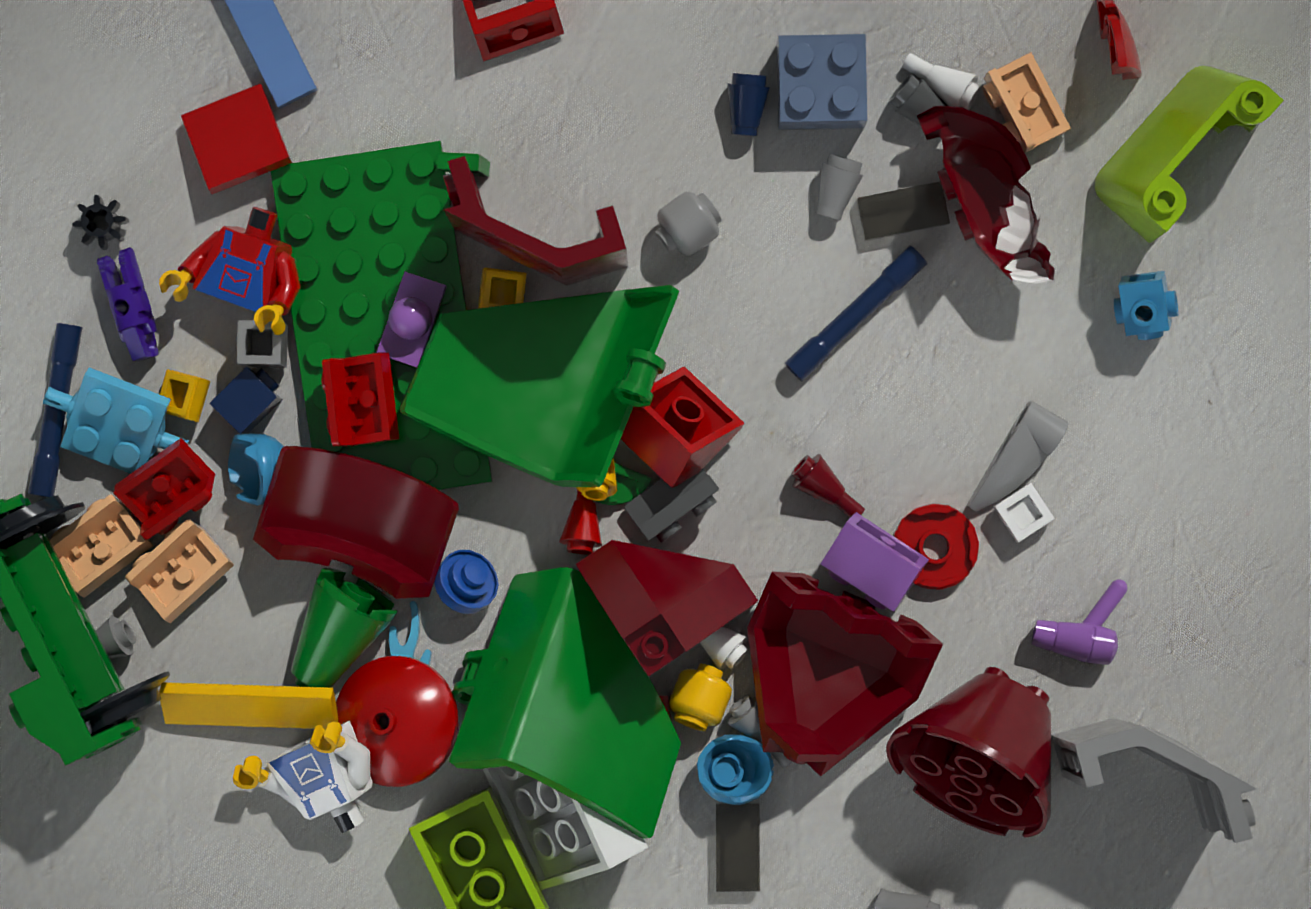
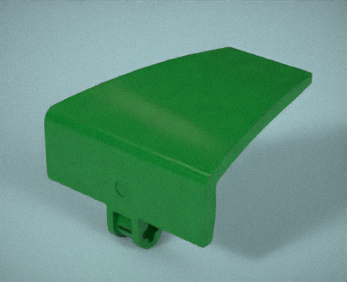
[400,285,679,487]
[449,567,681,839]

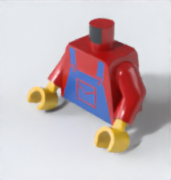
[159,207,301,335]

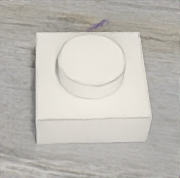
[993,483,1055,543]

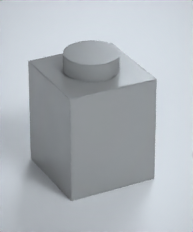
[237,320,288,368]

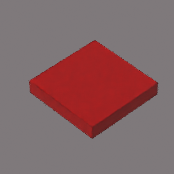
[181,83,292,195]

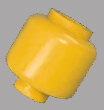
[669,663,732,732]

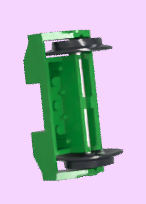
[0,494,170,766]

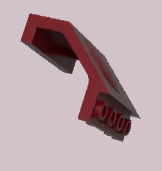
[443,156,628,286]

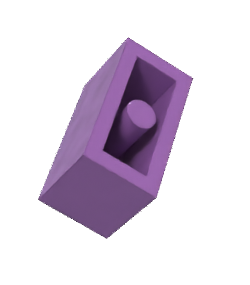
[821,512,929,612]

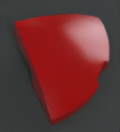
[1096,0,1142,80]

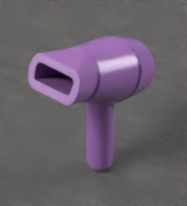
[1031,579,1128,665]

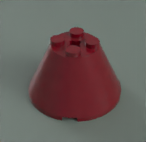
[886,666,1051,838]

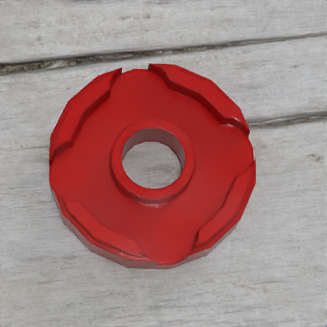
[893,504,979,590]

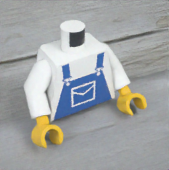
[233,721,373,833]

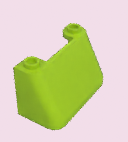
[1094,65,1284,243]

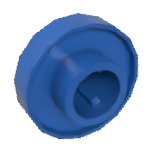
[434,550,499,614]

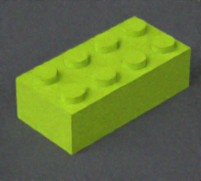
[408,786,550,909]

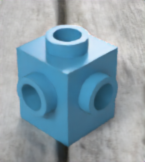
[1114,270,1179,340]

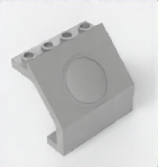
[1051,718,1257,843]

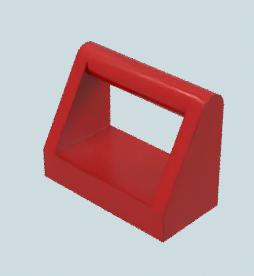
[462,0,565,62]

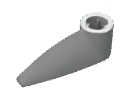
[967,401,1068,512]

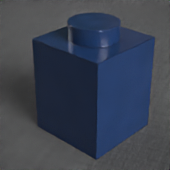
[209,366,282,434]

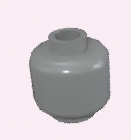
[655,192,722,256]

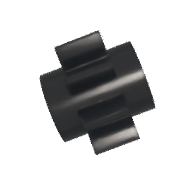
[72,195,129,250]

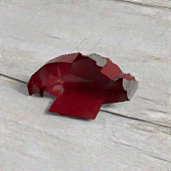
[917,106,1055,284]

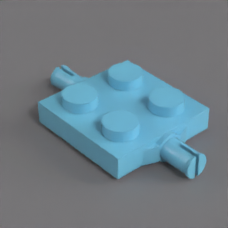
[43,367,189,474]

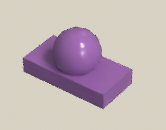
[377,272,447,368]

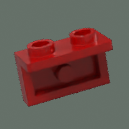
[321,352,399,446]
[113,438,216,541]

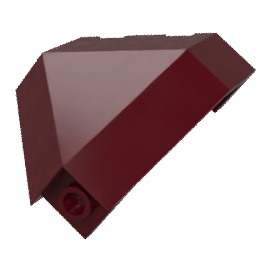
[576,540,758,677]
[747,571,943,777]

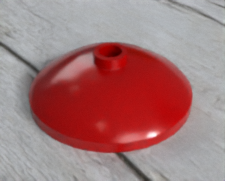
[336,656,458,787]

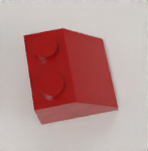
[621,366,745,488]

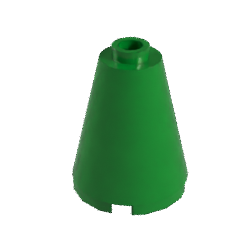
[291,568,397,688]

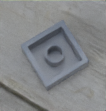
[776,34,868,130]

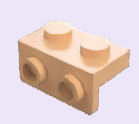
[982,52,1071,153]
[50,495,153,598]
[125,519,234,623]

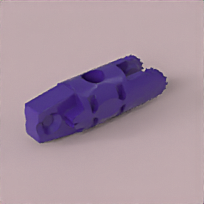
[97,247,159,361]

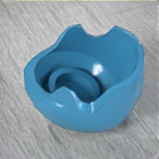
[228,433,284,506]
[697,734,774,805]

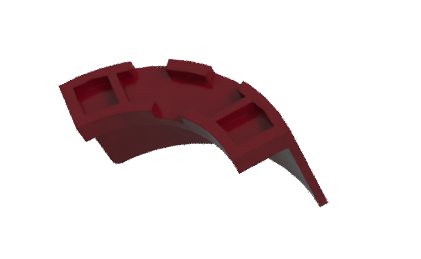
[253,446,459,599]

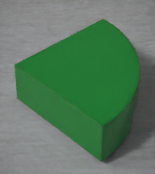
[436,152,490,177]
[596,463,652,505]

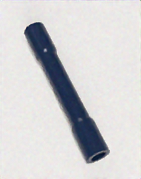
[784,245,928,382]
[28,323,83,497]

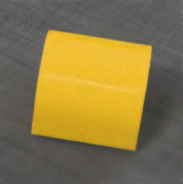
[478,267,527,308]
[159,369,211,423]

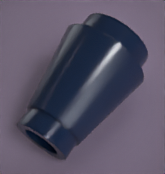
[727,73,770,136]

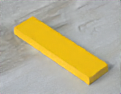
[159,682,338,729]

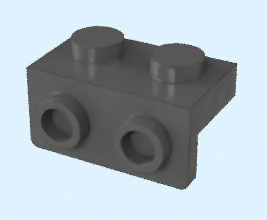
[625,469,719,543]

